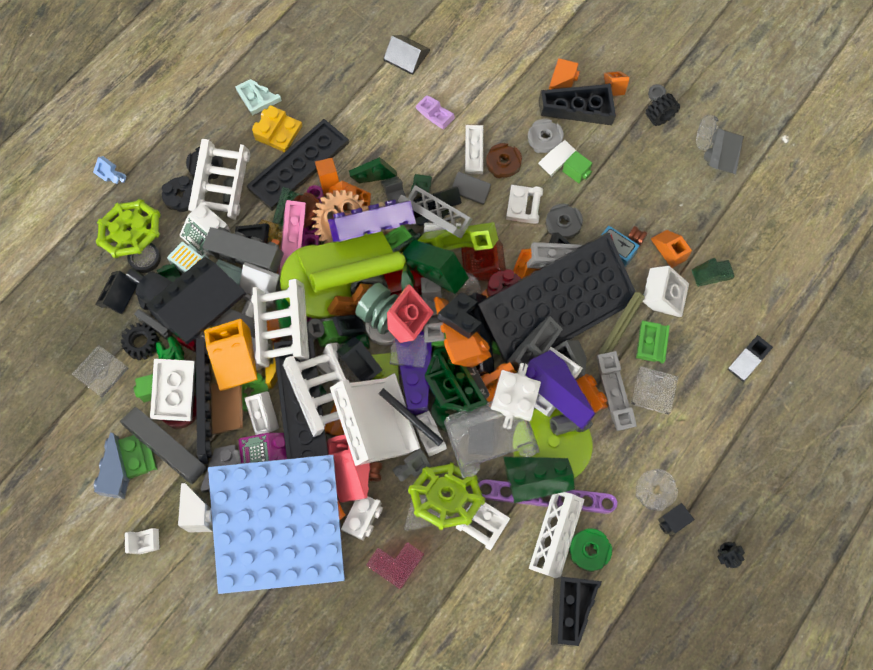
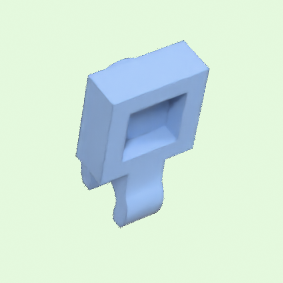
[93,156,127,184]

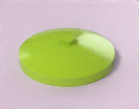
[280,245,352,319]
[512,408,593,479]

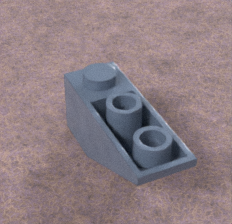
[94,432,130,499]

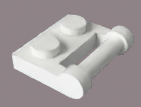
[506,185,543,224]
[456,502,510,551]

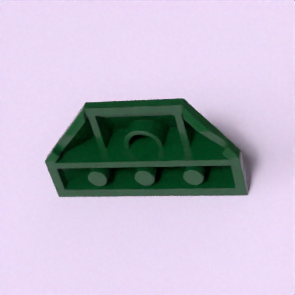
[425,346,487,412]

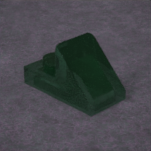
[692,258,735,287]

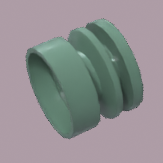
[355,283,399,334]

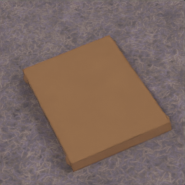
[211,383,243,434]

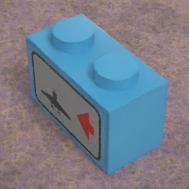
[601,225,640,267]

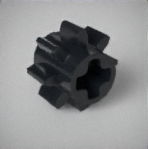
[717,542,745,568]

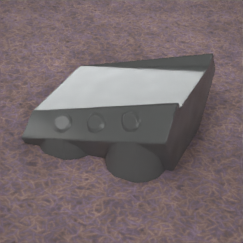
[704,128,744,175]

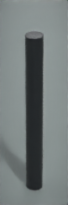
[378,388,444,446]

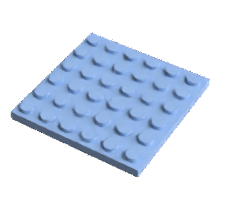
[208,454,345,594]

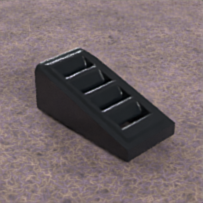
[332,315,367,337]

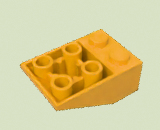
[204,319,258,391]

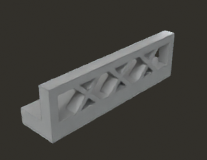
[398,185,472,238]
[527,242,582,268]

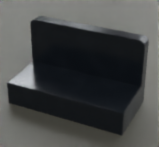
[95,271,137,314]

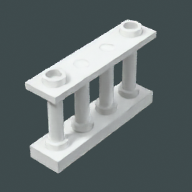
[188,139,250,220]
[251,279,309,367]
[283,344,346,437]

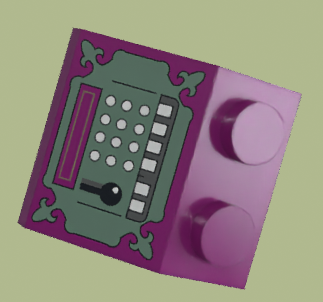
[238,433,287,464]

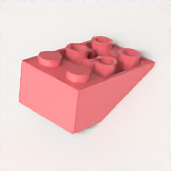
[327,434,370,503]

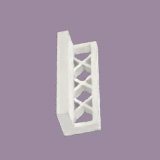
[529,492,584,578]

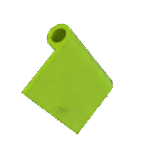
[296,231,406,292]

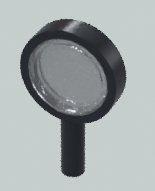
[127,243,161,273]

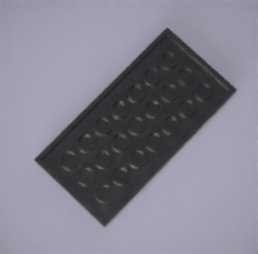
[477,233,636,371]

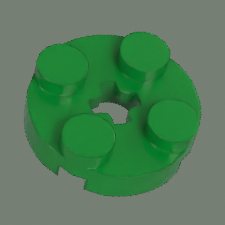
[569,528,612,572]

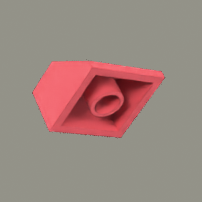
[387,284,434,343]

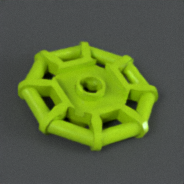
[96,199,161,258]
[408,462,485,530]

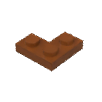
[327,283,373,316]

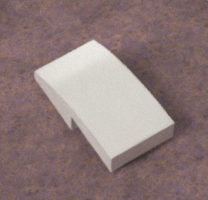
[538,140,576,177]

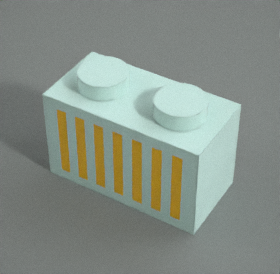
[167,242,209,274]

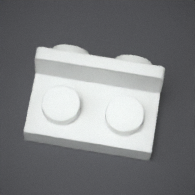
[341,496,383,541]

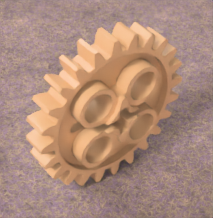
[312,190,368,244]

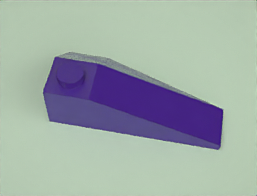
[522,350,595,430]

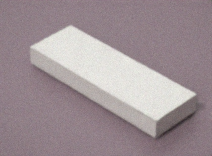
[465,125,483,174]

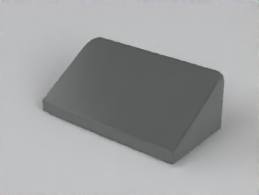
[452,172,491,205]

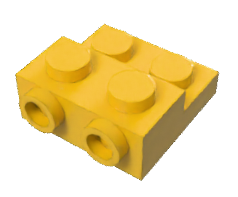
[252,105,303,152]

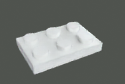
[150,359,196,421]

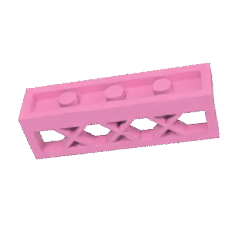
[278,200,306,275]

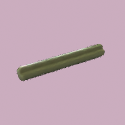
[599,292,645,355]

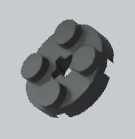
[545,204,583,239]

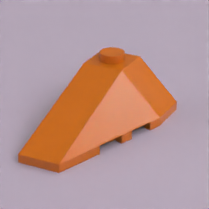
[434,296,491,368]

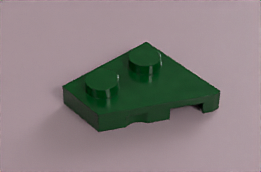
[349,157,397,184]

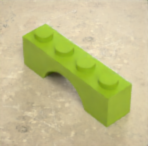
[418,222,499,250]

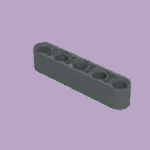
[120,407,207,484]

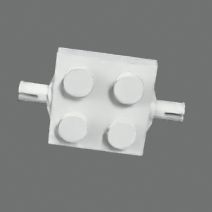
[490,363,541,429]

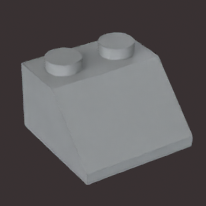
[239,262,282,309]

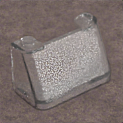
[444,401,540,478]

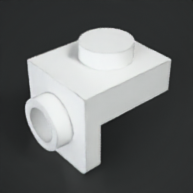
[125,528,159,554]

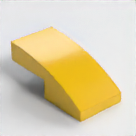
[265,345,278,389]

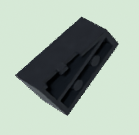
[551,576,602,647]

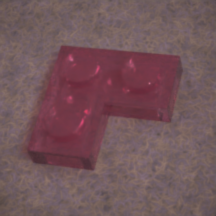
[366,542,424,590]

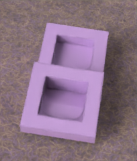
[415,95,455,130]

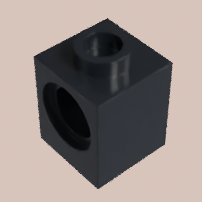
[658,503,695,537]

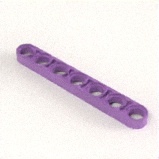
[479,480,617,514]

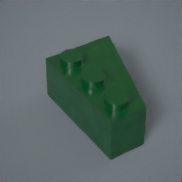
[402,240,469,295]
[503,456,575,503]

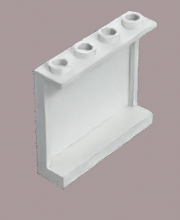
[330,374,420,466]

